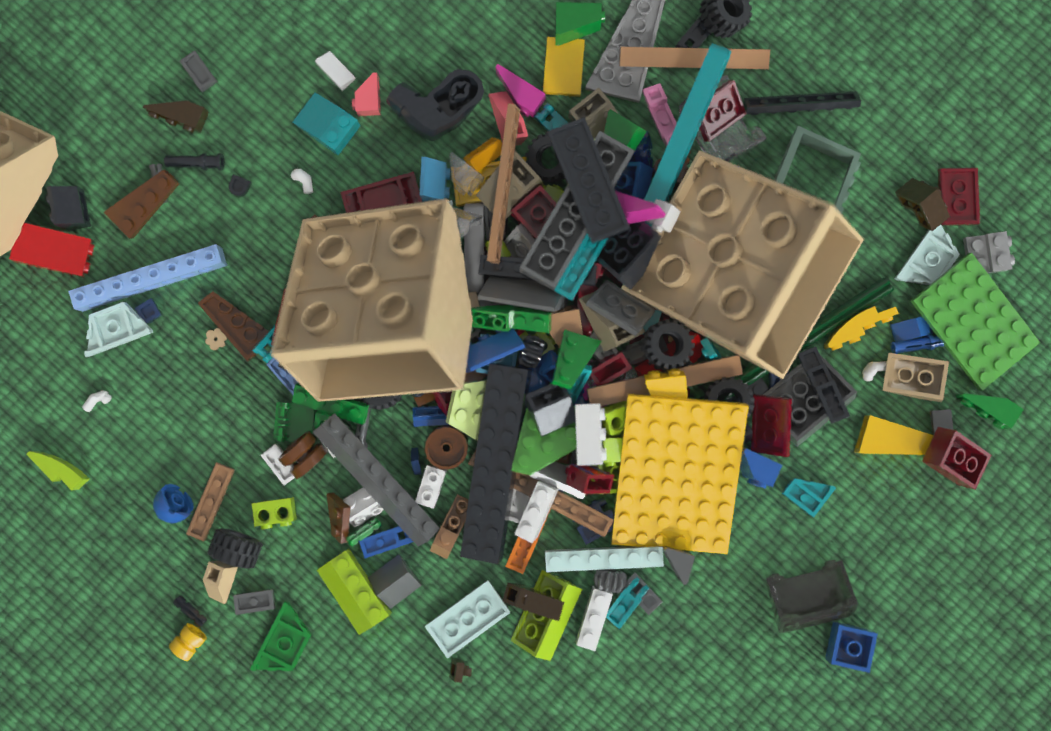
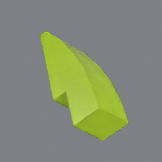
[27,451,90,490]

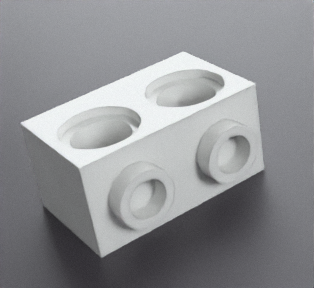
[415,465,447,509]

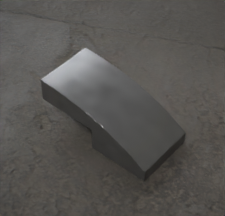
[625,573,662,615]

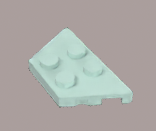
[894,225,960,285]
[84,302,154,357]

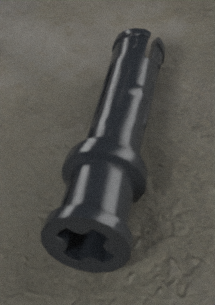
[164,153,225,171]

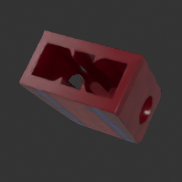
[565,464,614,494]

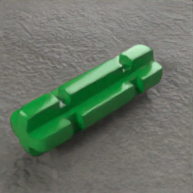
[346,518,381,546]

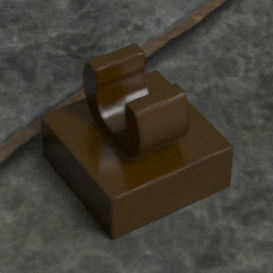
[449,658,472,683]

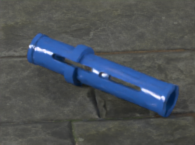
[891,335,944,354]

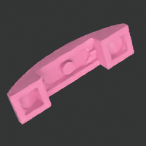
[643,83,677,147]

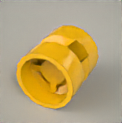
[169,623,207,661]

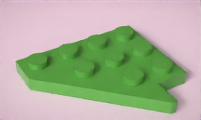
[511,406,577,476]

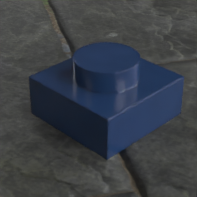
[135,298,163,324]

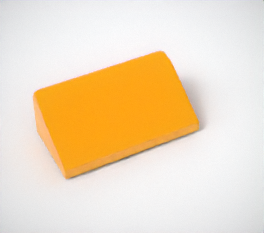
[463,137,503,171]

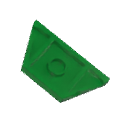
[250,601,312,671]

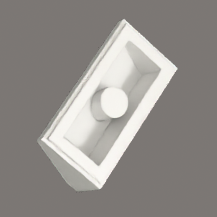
[315,51,356,91]

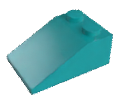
[293,93,360,155]

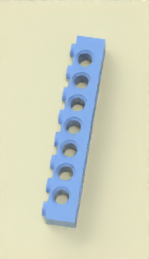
[69,244,227,312]

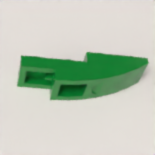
[471,305,551,333]

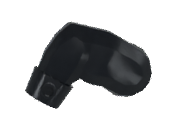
[386,69,484,142]

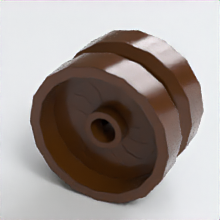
[425,425,468,470]
[278,431,328,479]

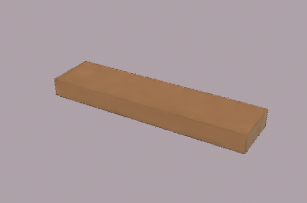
[186,462,235,541]

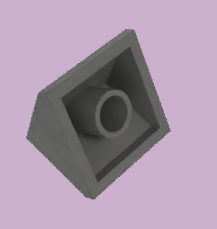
[663,546,695,585]
[368,554,422,609]

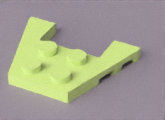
[446,380,487,442]

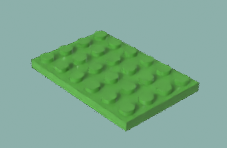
[911,253,1040,391]

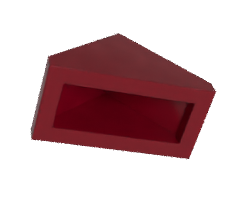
[590,351,632,386]

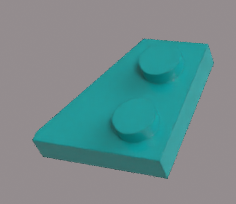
[782,478,836,517]

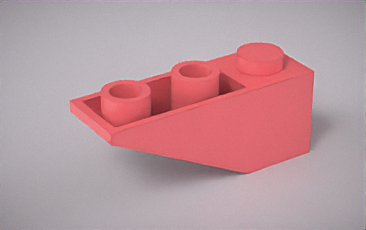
[489,91,528,146]

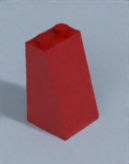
[9,223,95,277]

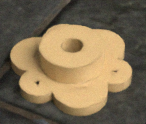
[205,328,227,350]

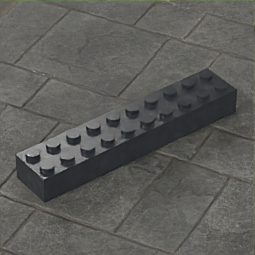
[460,363,532,564]

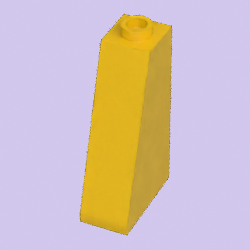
[854,415,934,455]

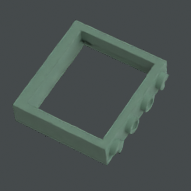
[773,126,861,214]

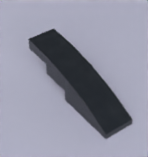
[797,347,850,424]

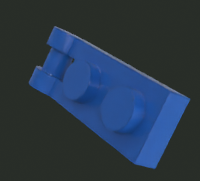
[359,526,413,558]

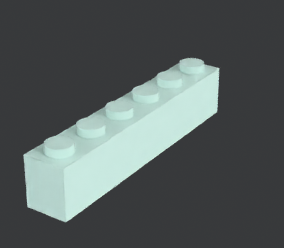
[545,546,664,572]

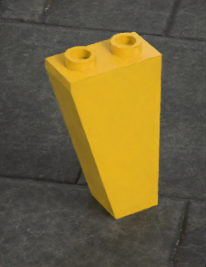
[644,369,688,399]

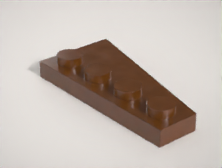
[104,170,180,239]
[198,291,269,362]

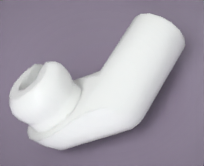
[291,169,313,194]
[862,361,887,382]
[82,390,112,412]

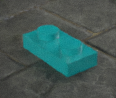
[700,337,722,361]

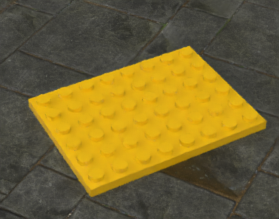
[611,394,748,554]

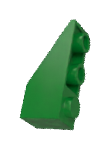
[956,393,1024,430]

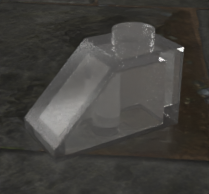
[449,152,485,197]

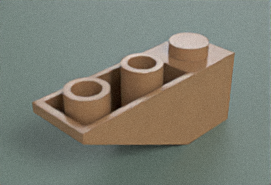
[430,494,469,559]

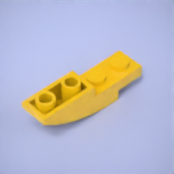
[823,306,899,351]

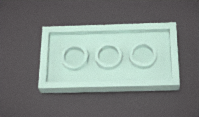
[425,580,511,658]

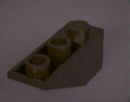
[143,100,209,133]
[503,582,564,621]

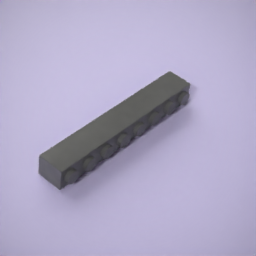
[313,413,440,546]

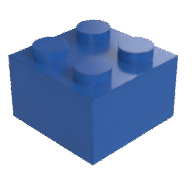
[825,621,878,673]

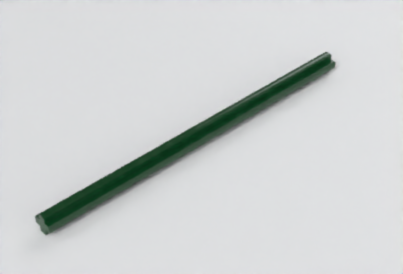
[697,277,894,402]

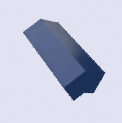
[413,406,449,427]

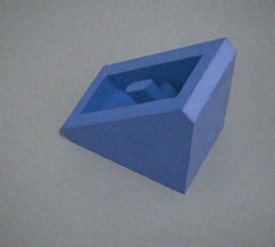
[890,317,933,342]

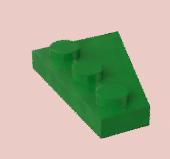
[552,330,602,390]

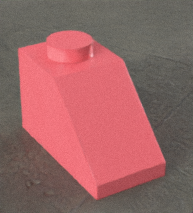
[352,73,381,116]

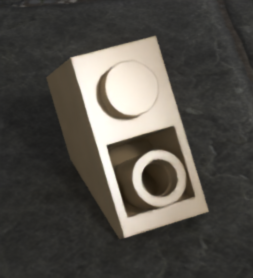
[203,561,238,604]

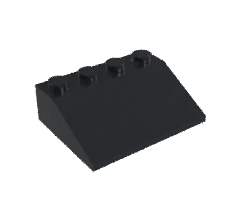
[596,221,661,290]

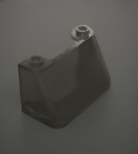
[766,560,858,633]

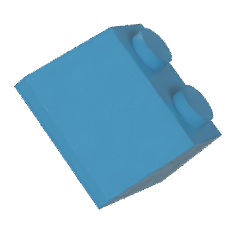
[420,157,451,202]

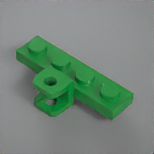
[292,383,369,429]

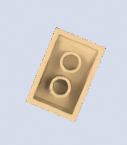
[882,353,949,402]

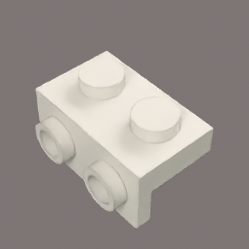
[343,487,384,527]

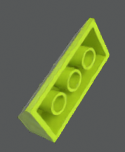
[317,549,392,635]
[510,570,582,661]

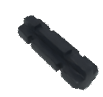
[173,595,207,627]

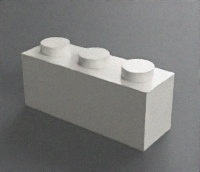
[575,404,607,465]
[515,480,559,543]
[576,586,613,651]

